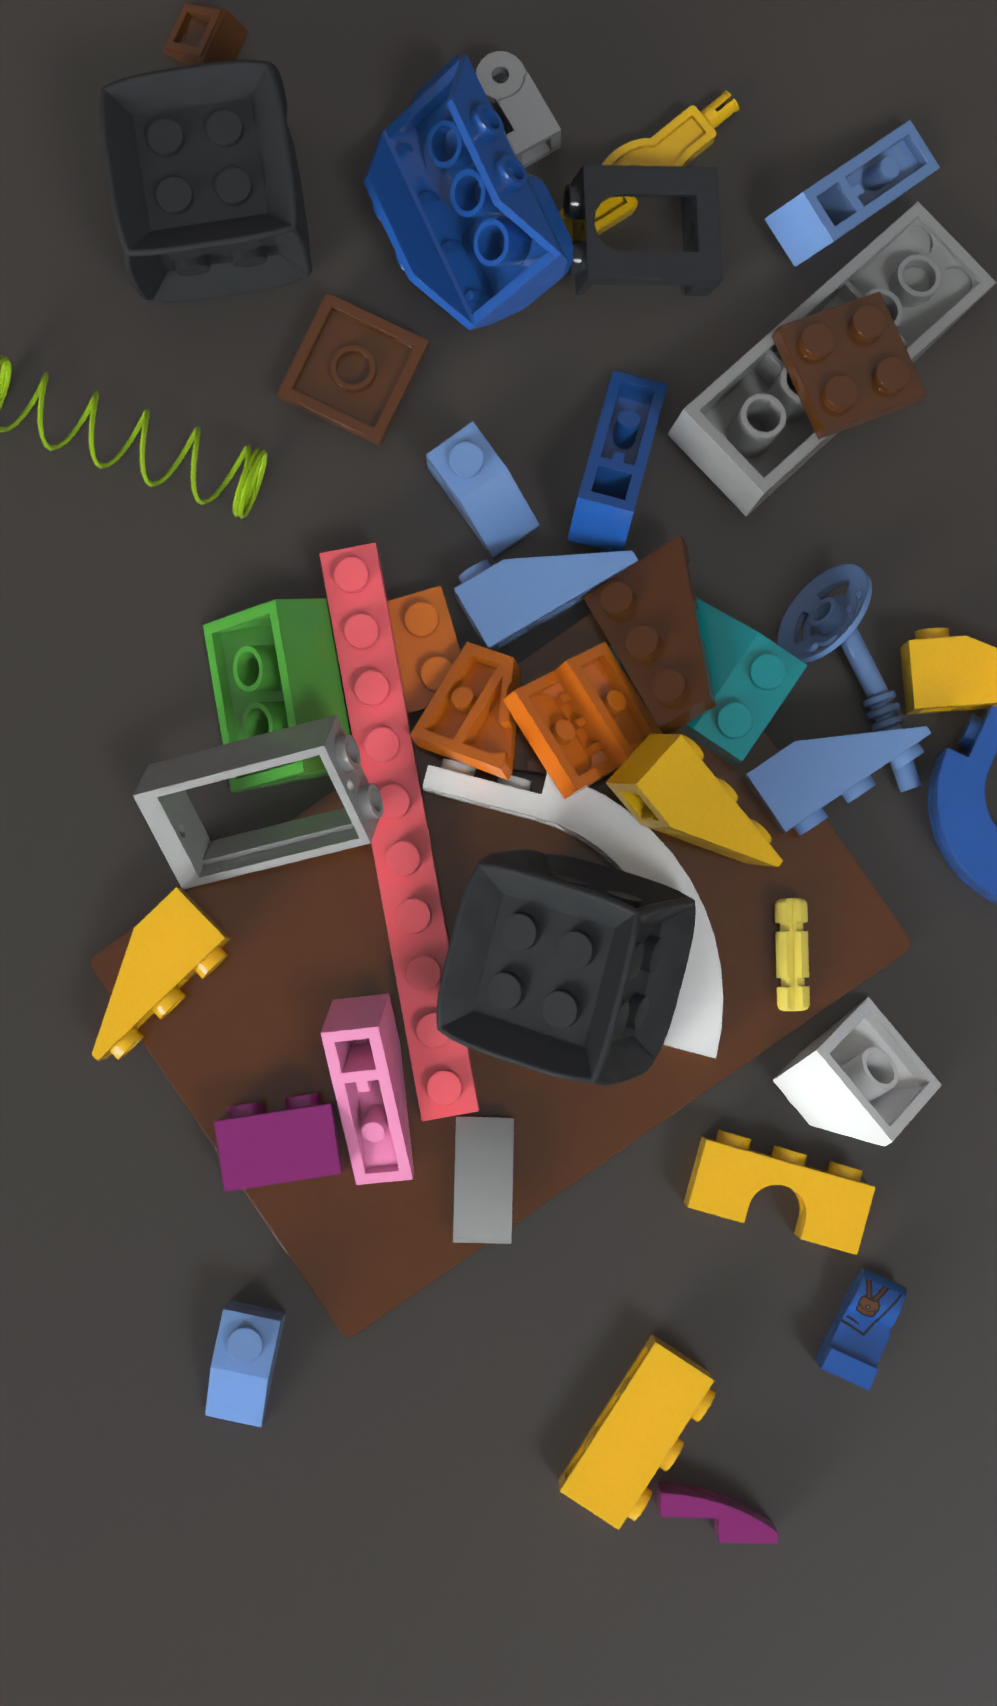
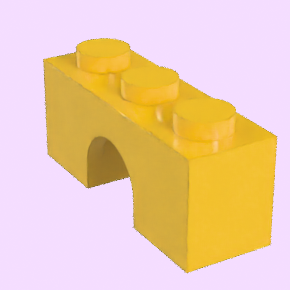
[684,1130,876,1255]

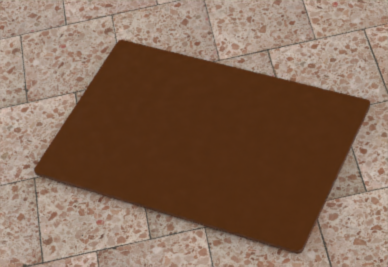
[91,613,911,1337]

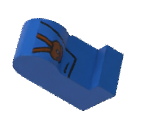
[814,1268,907,1391]

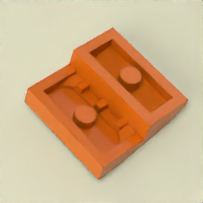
[503,642,663,799]

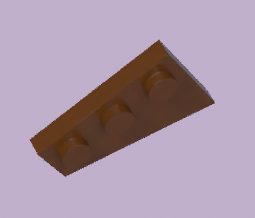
[583,535,716,734]

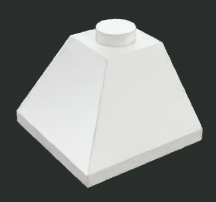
[773,997,942,1147]

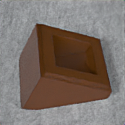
[162,1,247,66]

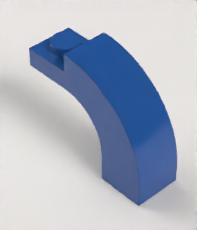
[927,705,997,905]

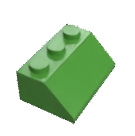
[203,598,351,792]

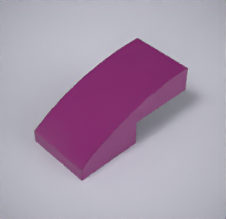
[657,1482,778,1544]

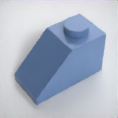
[426,421,540,559]
[205,1300,286,1427]

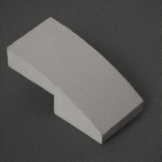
[453,1117,514,1244]

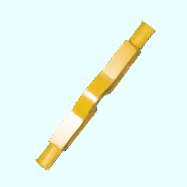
[559,90,740,241]

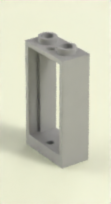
[133,714,383,890]

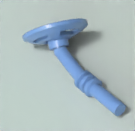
[778,564,922,793]

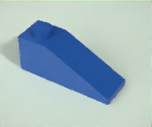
[567,370,668,552]

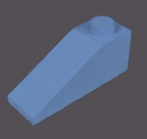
[765,120,940,267]
[454,550,638,651]

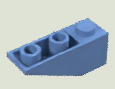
[742,726,931,836]

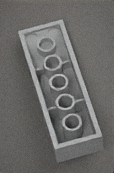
[668,201,997,516]

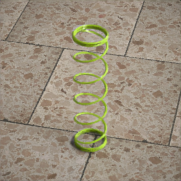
[0,354,268,519]

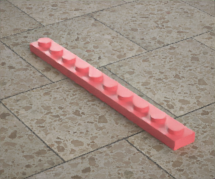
[319,542,480,1121]

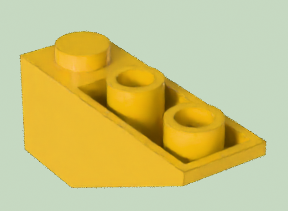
[606,733,783,867]
[91,887,231,1061]

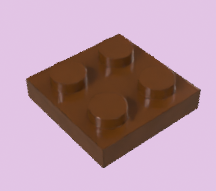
[772,291,927,440]
[277,292,430,447]

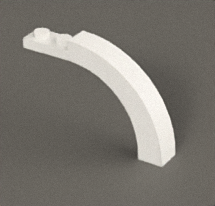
[422,759,723,1058]

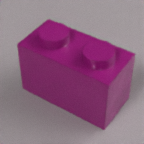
[214,1092,345,1192]

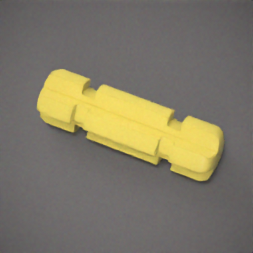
[775,898,810,1011]

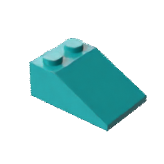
[609,597,808,768]

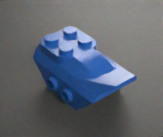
[363,54,573,330]

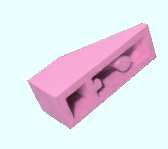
[321,993,414,1185]

